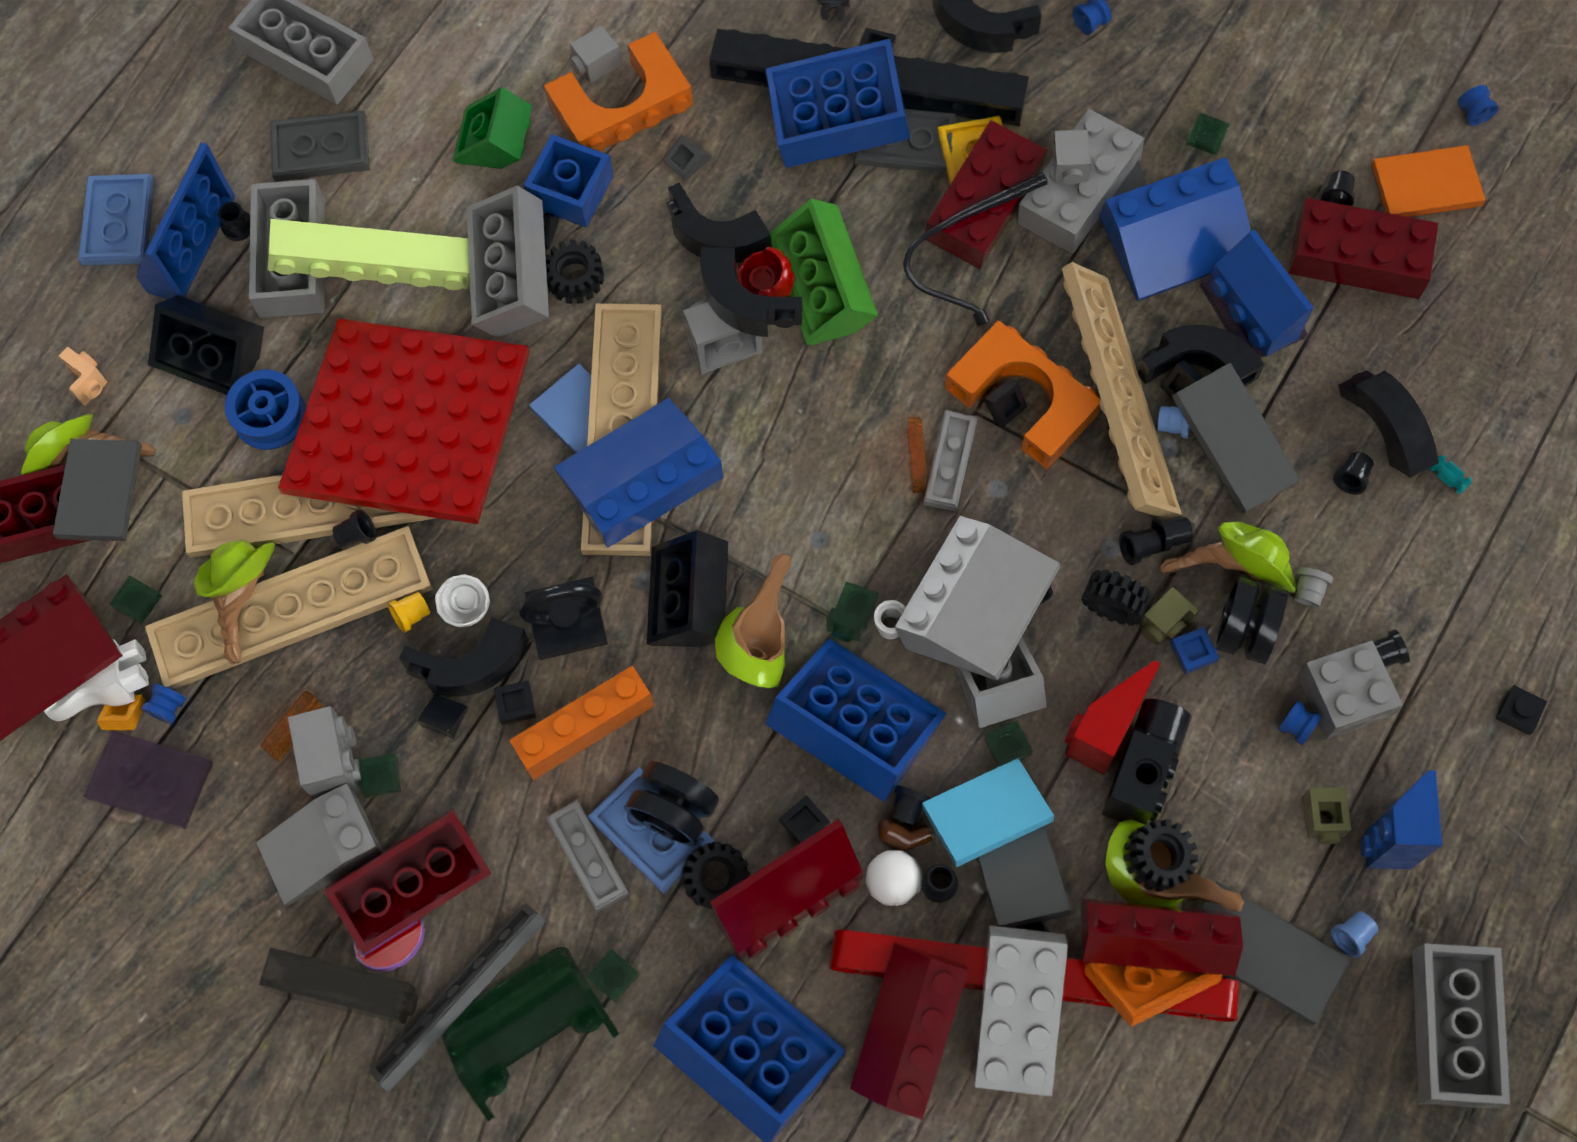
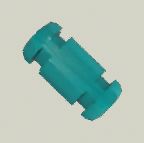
[1430,455,1472,494]

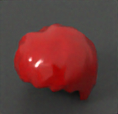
[737,247,796,297]

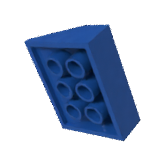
[766,39,911,168]
[137,142,235,299]
[1099,157,1251,301]
[554,398,724,548]
[765,638,947,802]
[653,955,846,1142]

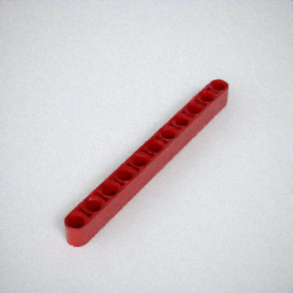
[829,930,1239,1022]

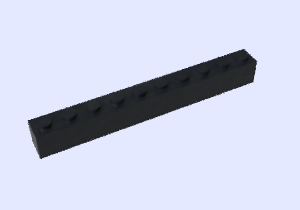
[709,28,1029,126]

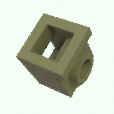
[1140,587,1199,645]
[1302,787,1351,844]

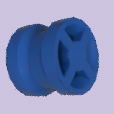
[1072,0,1112,35]
[1457,85,1499,126]
[141,683,186,725]
[1278,700,1322,745]

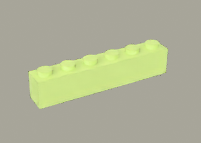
[267,219,470,290]

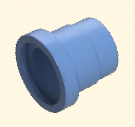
[1158,406,1190,439]
[1330,911,1378,958]

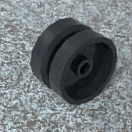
[1215,576,1288,665]
[624,761,719,846]

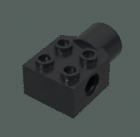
[1102,699,1192,825]

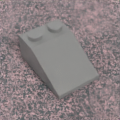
[954,637,1047,728]
[256,783,383,907]

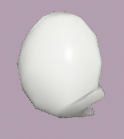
[435,574,490,627]
[865,850,923,906]

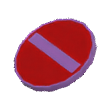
[353,918,425,972]

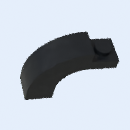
[932,0,1042,53]
[666,182,772,263]
[700,247,803,337]
[1138,325,1265,386]
[1338,370,1439,478]
[399,618,529,697]

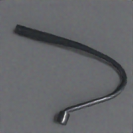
[903,172,1048,327]

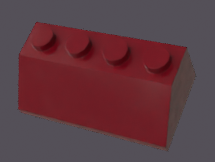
[324,808,492,954]
[1081,898,1243,976]
[850,943,968,1120]

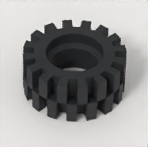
[546,239,604,304]
[1081,569,1151,626]
[1123,819,1198,891]
[681,842,750,909]

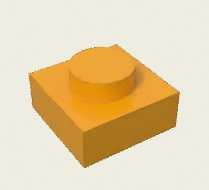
[97,695,146,730]

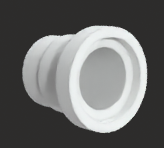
[874,600,906,639]

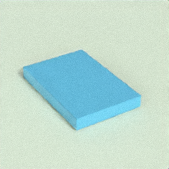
[922,758,1054,867]

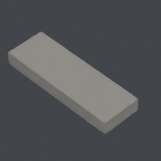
[923,410,978,512]
[546,800,629,913]

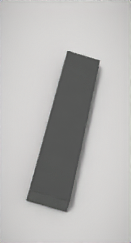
[370,903,546,1093]

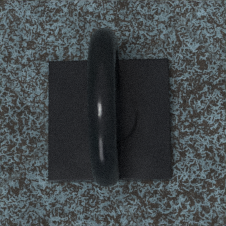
[519,576,608,660]

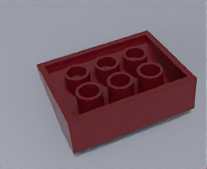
[0,574,123,741]
[710,819,863,960]

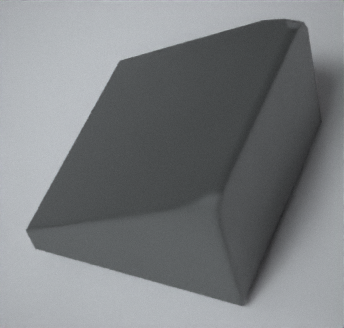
[663,135,712,180]

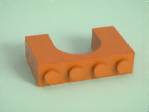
[544,31,693,152]
[944,320,1101,470]

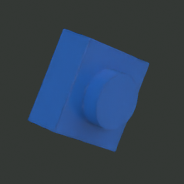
[1170,627,1219,675]

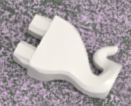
[44,639,149,722]

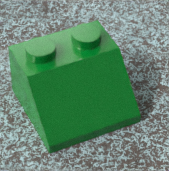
[452,87,532,169]

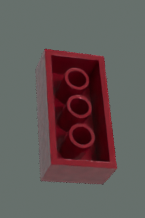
[925,120,1047,270]
[1288,198,1438,299]
[0,464,90,563]

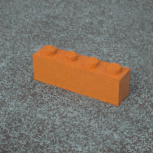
[509,665,654,780]

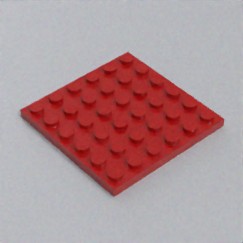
[278,318,530,524]

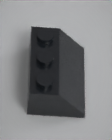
[148,295,264,395]
[646,530,728,647]

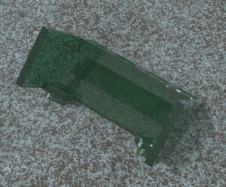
[441,947,620,1122]

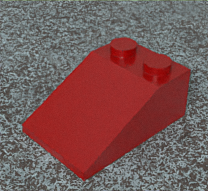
[1064,660,1161,775]

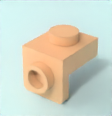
[59,347,108,405]

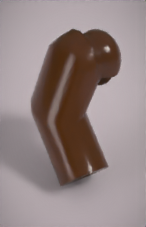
[878,818,932,851]

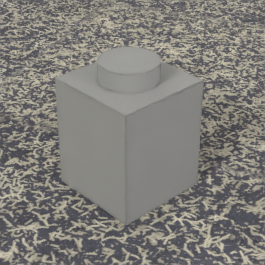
[570,25,622,83]
[1053,129,1090,185]

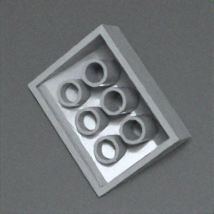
[895,516,1061,680]

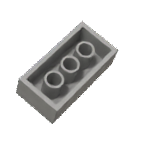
[228,0,374,105]
[1018,109,1145,254]
[249,179,325,318]
[467,186,549,338]
[974,926,1068,1096]
[1412,943,1510,1109]

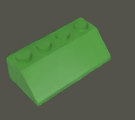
[770,198,878,346]

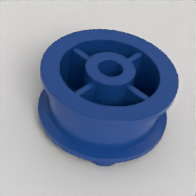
[225,370,306,450]

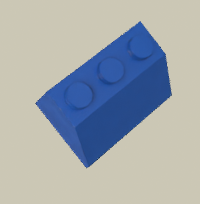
[1209,230,1314,357]
[1360,770,1442,869]

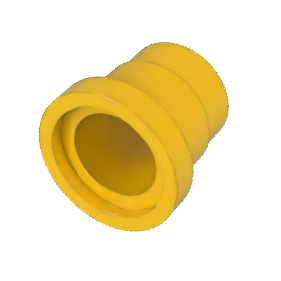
[387,592,430,633]

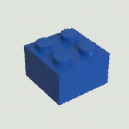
[523,134,614,228]

